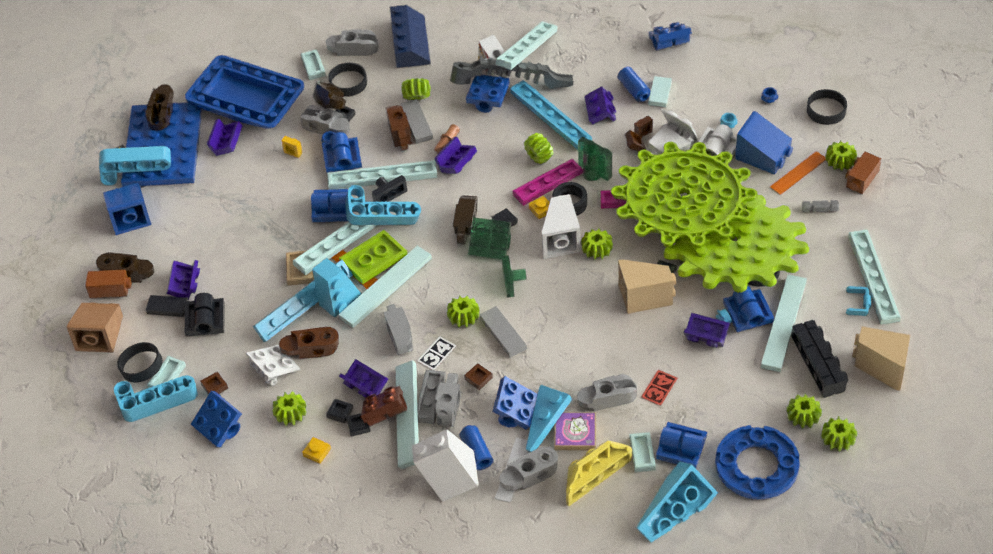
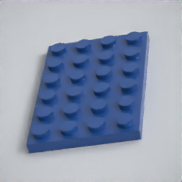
[121,102,202,187]

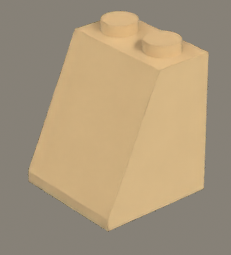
[618,259,676,314]
[852,326,910,391]

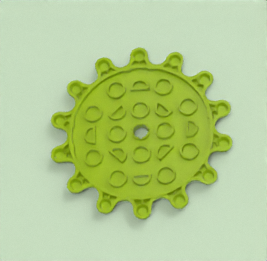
[611,142,757,248]
[663,195,809,293]

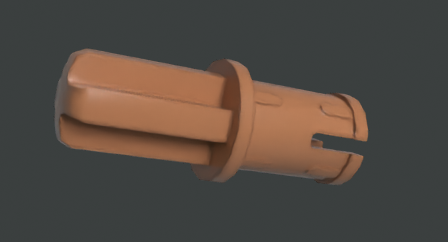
[435,124,460,154]

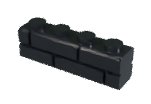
[791,320,848,398]

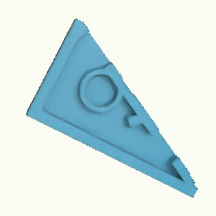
[526,385,572,453]

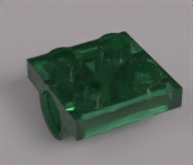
[578,136,612,181]
[468,217,511,260]

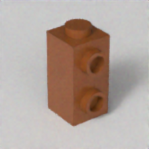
[845,151,882,194]
[85,270,131,298]

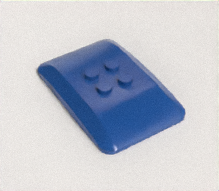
[185,55,305,129]

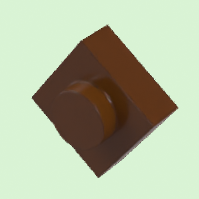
[634,115,653,138]
[625,130,646,152]
[464,363,493,390]
[200,371,228,395]

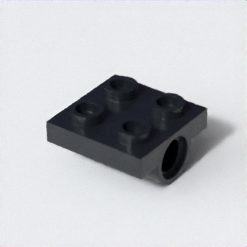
[184,292,225,337]

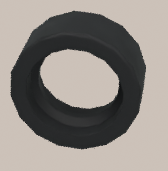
[552,182,588,216]

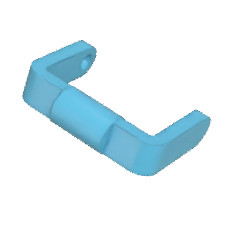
[846,286,871,316]

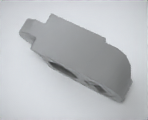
[326,29,379,56]
[300,105,350,135]
[383,304,413,355]
[435,373,462,427]
[577,374,637,411]
[500,446,558,491]

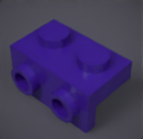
[584,86,616,124]
[207,119,243,156]
[435,137,477,174]
[166,260,200,300]
[683,313,730,348]
[339,359,388,398]

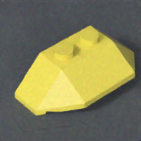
[566,441,632,506]

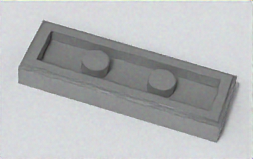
[400,99,433,144]
[480,306,527,357]
[417,370,446,424]

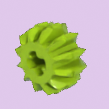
[401,78,431,101]
[524,132,554,164]
[825,140,857,171]
[581,228,613,260]
[447,295,480,328]
[272,391,306,426]
[786,393,822,429]
[821,416,857,452]

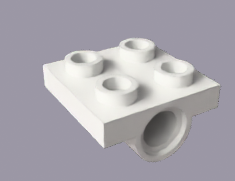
[698,124,737,157]

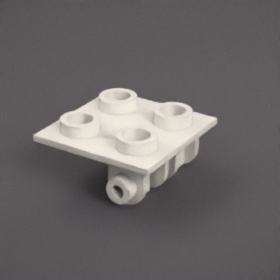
[661,109,699,146]
[246,345,300,386]

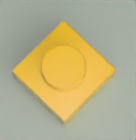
[281,136,303,158]
[528,196,550,219]
[302,437,331,464]

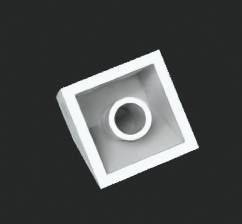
[542,194,581,259]
[412,430,478,501]

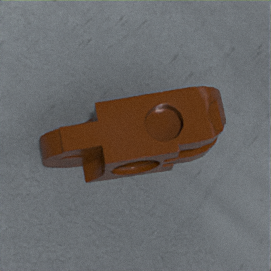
[386,105,412,151]
[279,327,339,359]

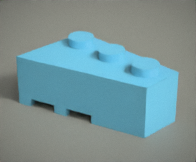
[312,258,361,318]

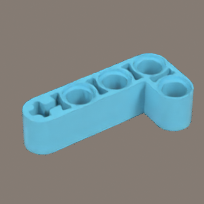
[99,146,171,186]
[345,185,421,225]
[114,375,198,422]

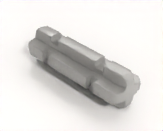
[802,200,839,212]

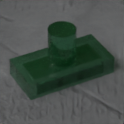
[501,255,527,298]

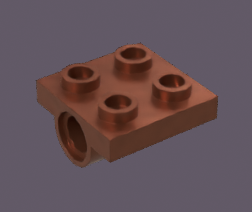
[361,385,407,426]

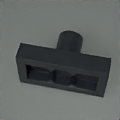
[372,175,408,202]

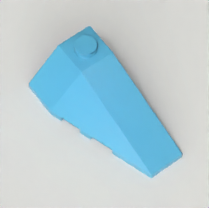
[636,462,718,542]

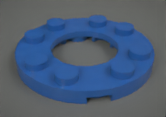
[715,425,800,499]

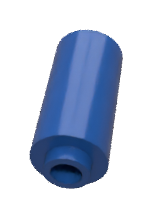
[617,66,651,102]
[459,425,493,470]

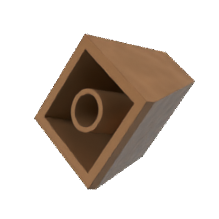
[67,302,123,353]

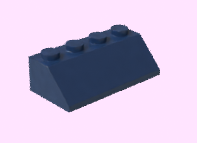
[390,5,431,68]

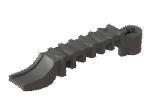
[450,56,574,88]

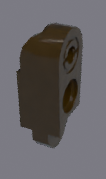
[313,81,346,110]
[145,84,174,131]
[452,195,478,244]
[96,252,155,283]

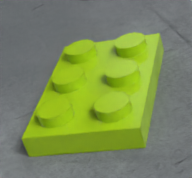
[339,230,407,284]

